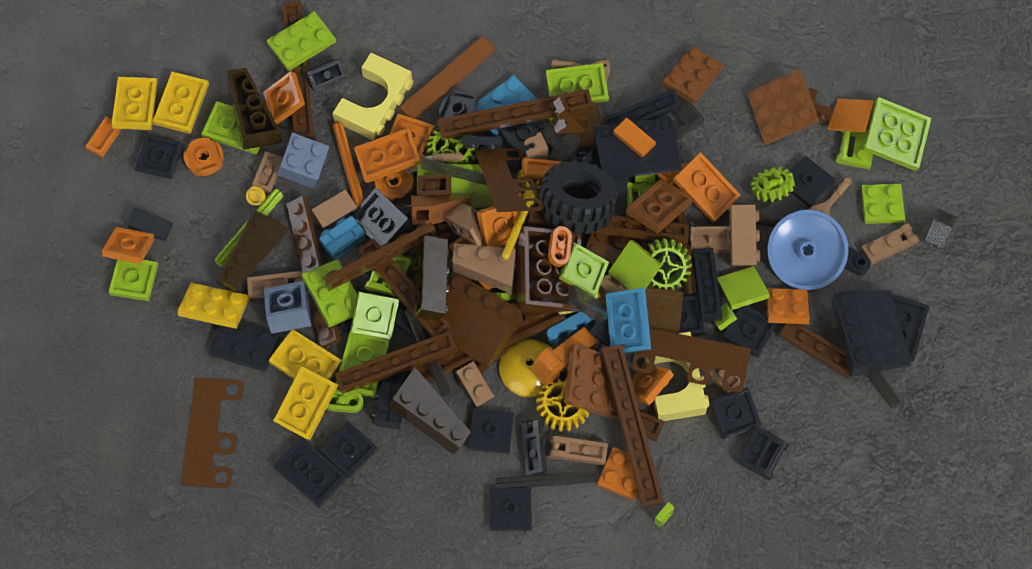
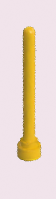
[502,190,539,260]

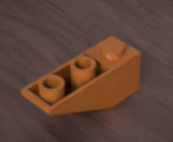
[411,195,472,224]

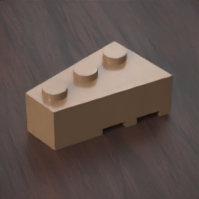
[727,205,760,267]
[452,243,516,296]

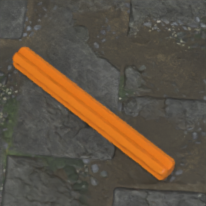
[333,122,364,208]

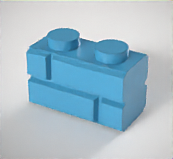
[319,216,366,261]

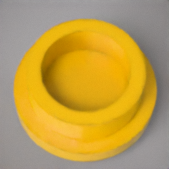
[246,186,266,206]

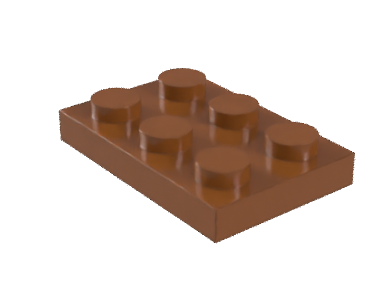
[662,46,724,105]
[626,178,693,233]

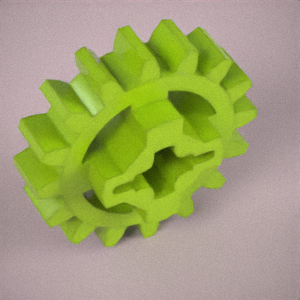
[751,167,795,202]

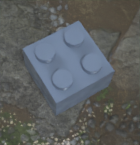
[277,133,330,189]
[264,281,311,334]

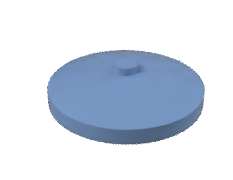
[767,210,848,290]

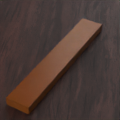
[399,36,496,119]

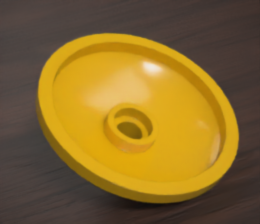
[499,339,556,398]

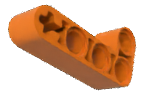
[531,327,600,386]

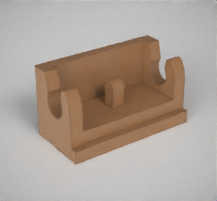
[524,132,548,160]
[311,189,357,229]
[689,226,731,254]

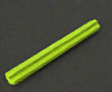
[214,189,283,267]

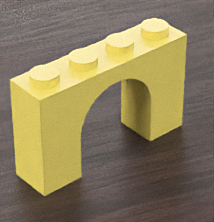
[333,53,413,140]
[643,332,710,421]

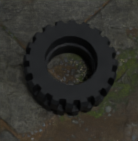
[538,160,618,234]

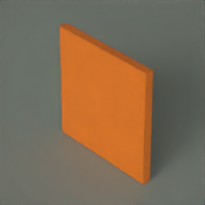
[827,99,875,132]

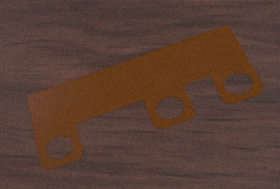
[475,148,544,212]
[632,328,751,392]
[181,377,243,488]

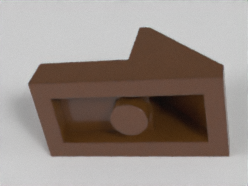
[551,97,585,134]
[418,174,452,196]

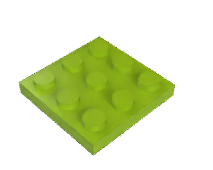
[863,97,931,171]

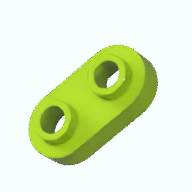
[326,390,364,413]

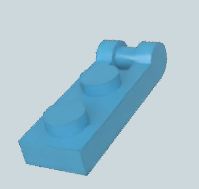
[547,305,598,346]

